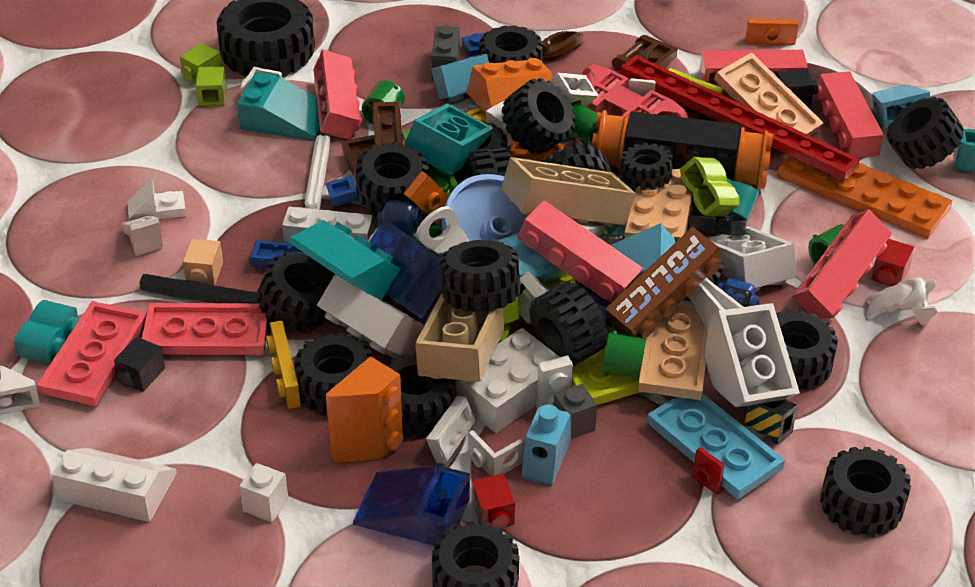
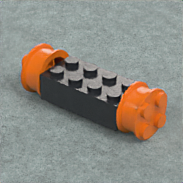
[592,110,773,191]

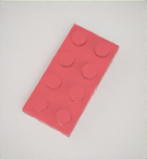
[37,301,147,406]
[142,303,269,355]

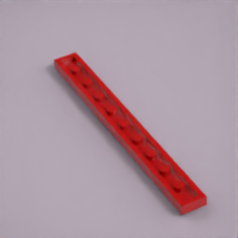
[620,55,860,181]

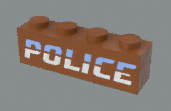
[605,227,722,338]

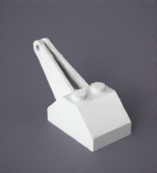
[689,278,800,407]

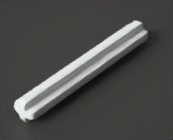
[304,135,330,210]

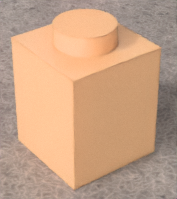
[183,239,223,285]

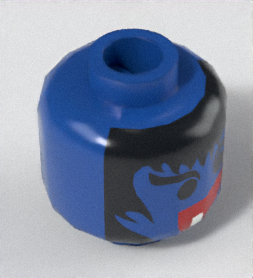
[718,278,760,307]

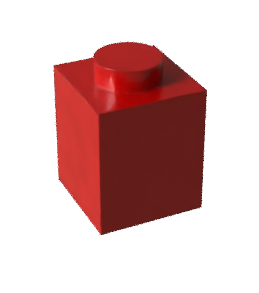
[871,239,914,286]
[471,473,515,529]

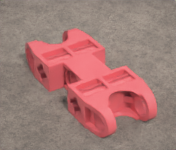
[582,64,688,118]

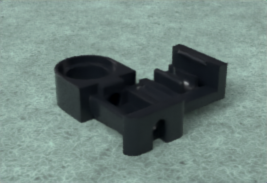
[687,211,747,236]

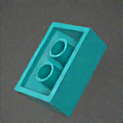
[288,220,400,300]

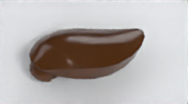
[543,31,584,58]

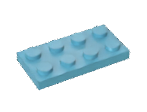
[647,393,785,499]

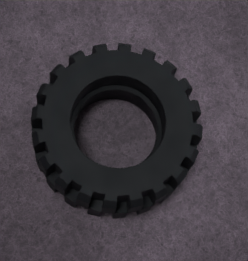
[216,0,315,77]

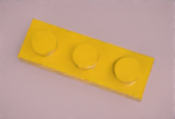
[266,321,300,409]

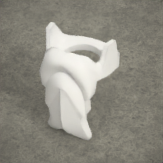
[414,206,470,257]
[866,277,938,325]

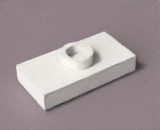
[426,396,475,464]

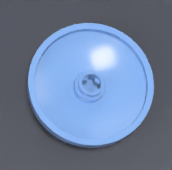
[441,174,527,241]

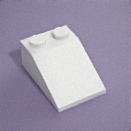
[706,226,797,291]

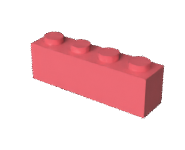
[313,49,362,140]
[699,49,808,86]
[815,71,884,158]
[517,200,643,303]
[792,209,892,319]

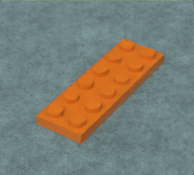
[777,156,953,239]

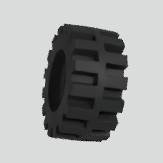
[621,143,672,190]

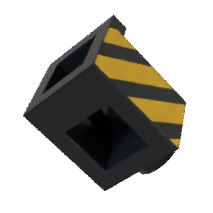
[744,400,797,444]

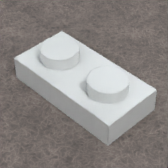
[536,355,573,409]

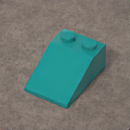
[237,73,320,141]
[404,103,494,175]

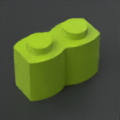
[680,157,740,216]

